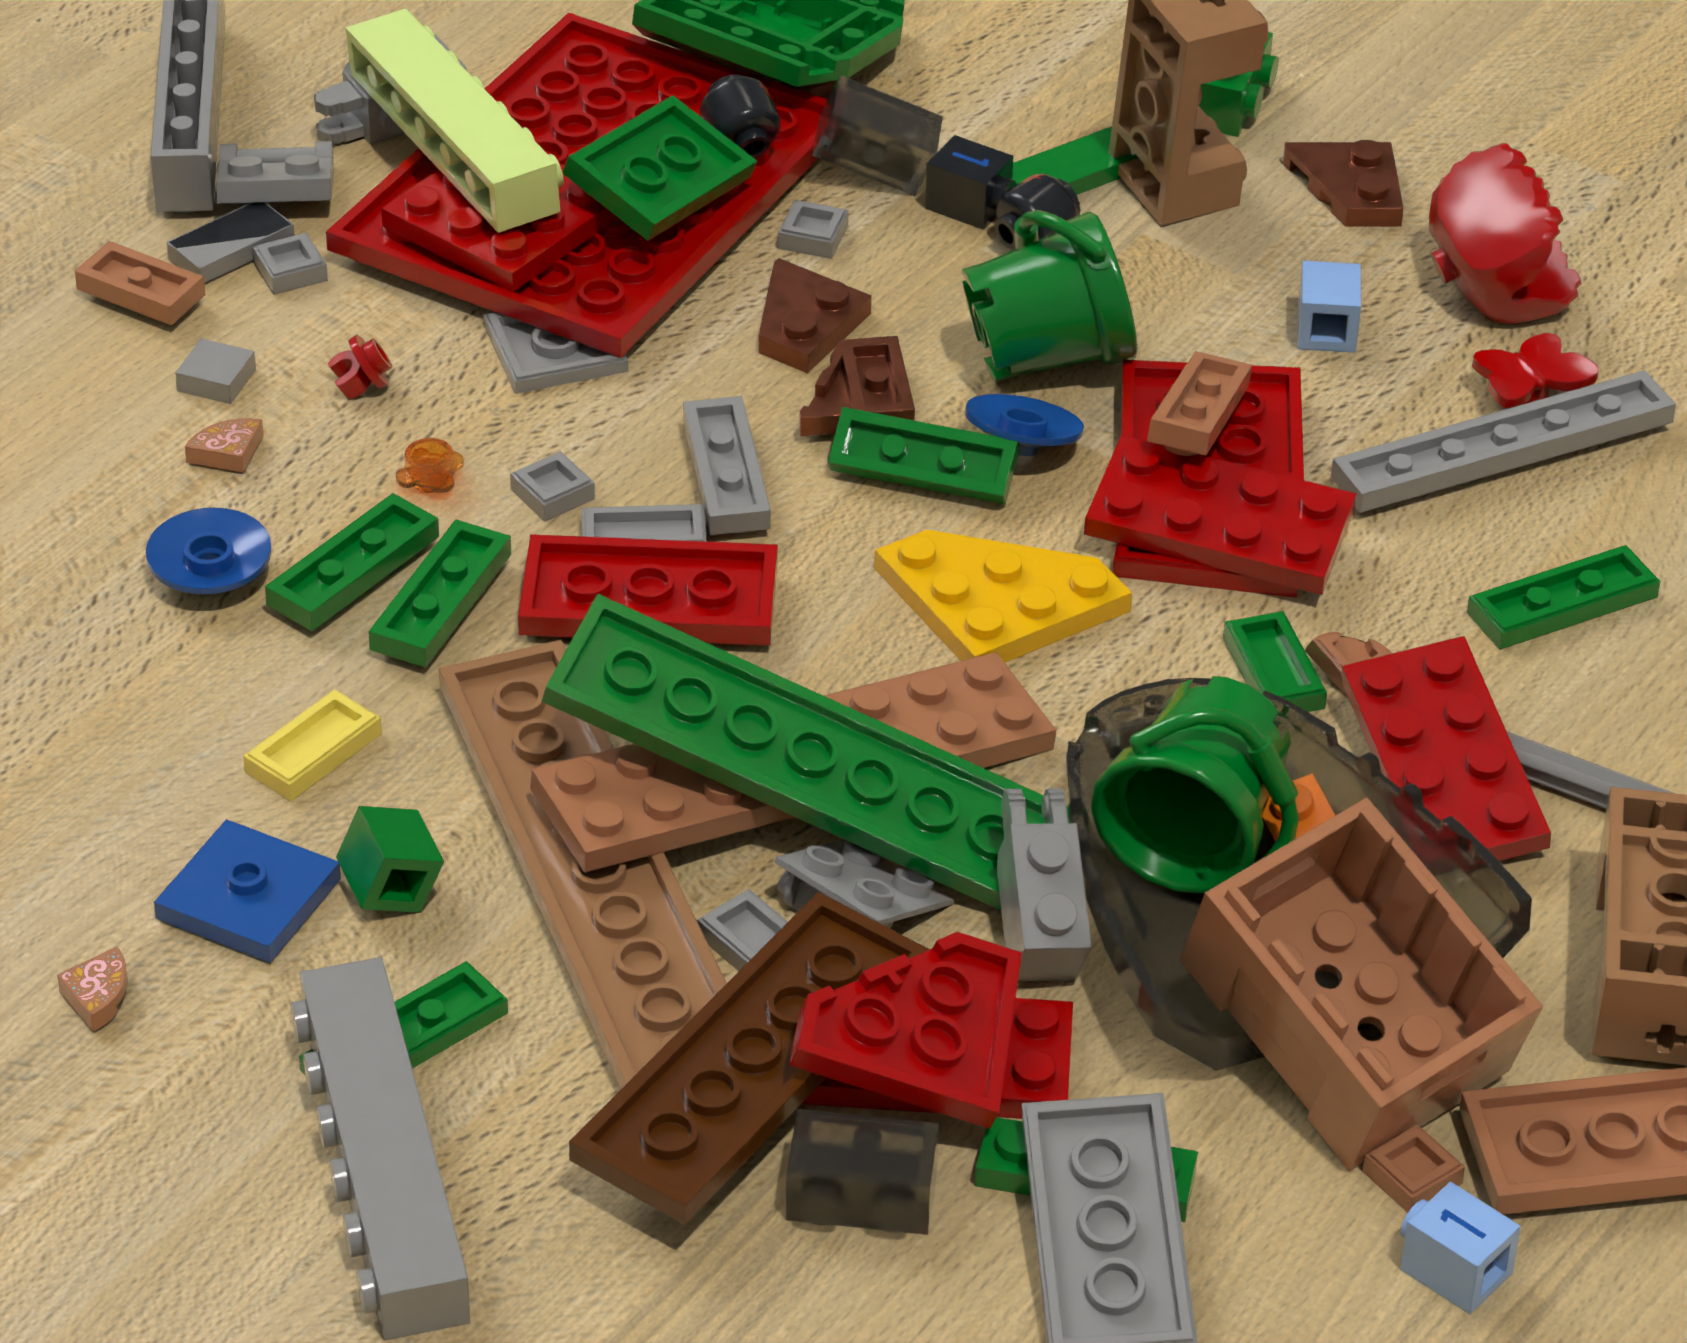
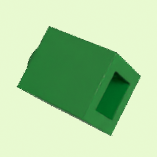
[336,806,444,913]

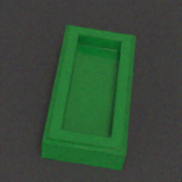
[1223,611,1327,718]

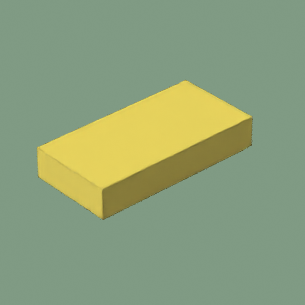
[243,689,382,801]

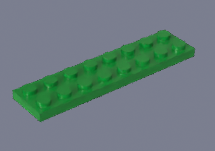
[541,594,1077,910]

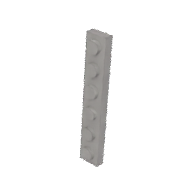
[1331,370,1676,513]

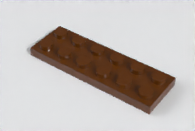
[569,892,930,1225]

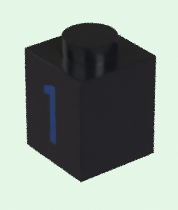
[925,135,1017,230]

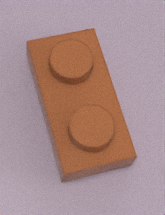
[75,241,206,325]

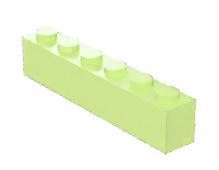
[345,8,564,233]

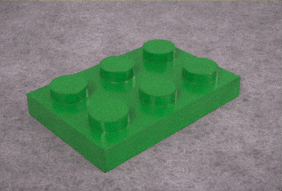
[562,95,757,241]

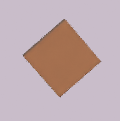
[1362,1124,1465,1213]

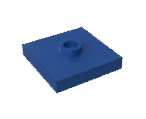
[154,819,341,963]

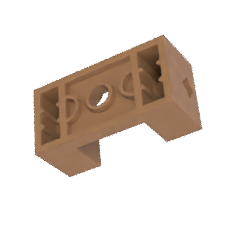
[1109,0,1269,226]
[1592,787,1687,1065]

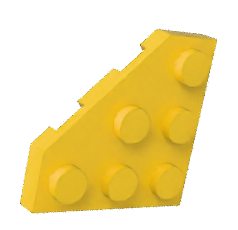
[874,529,1132,663]

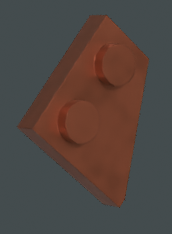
[1283,140,1404,227]
[759,258,872,374]
[799,336,915,436]

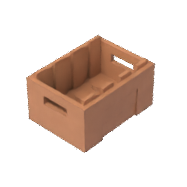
[1179,797,1543,1171]

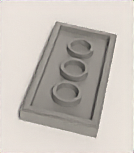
[1022,1093,1197,1343]

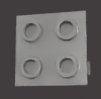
[774,839,955,929]

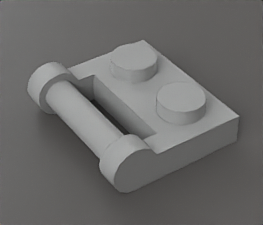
[216,141,334,204]

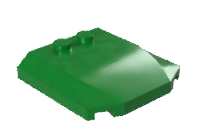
[632,0,905,87]

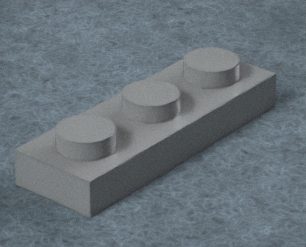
[683,396,771,535]

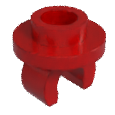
[328,334,392,400]

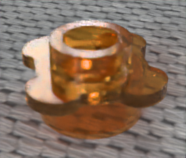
[396,438,464,493]

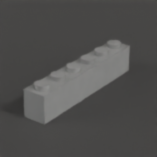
[151,0,226,214]
[290,957,470,1340]

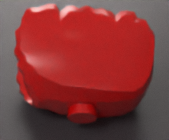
[1429,143,1582,323]

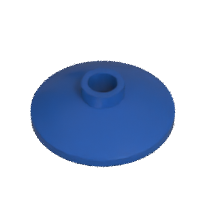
[964,394,1084,456]
[146,507,271,594]

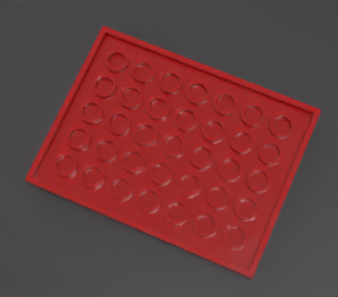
[326,12,851,358]

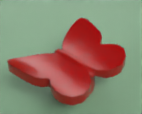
[1472,333,1599,409]

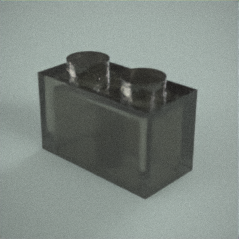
[812,75,943,196]
[786,1109,939,1235]

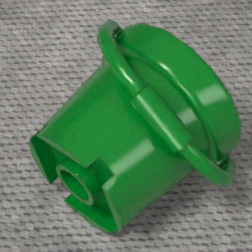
[961,210,1138,382]
[1090,676,1299,894]

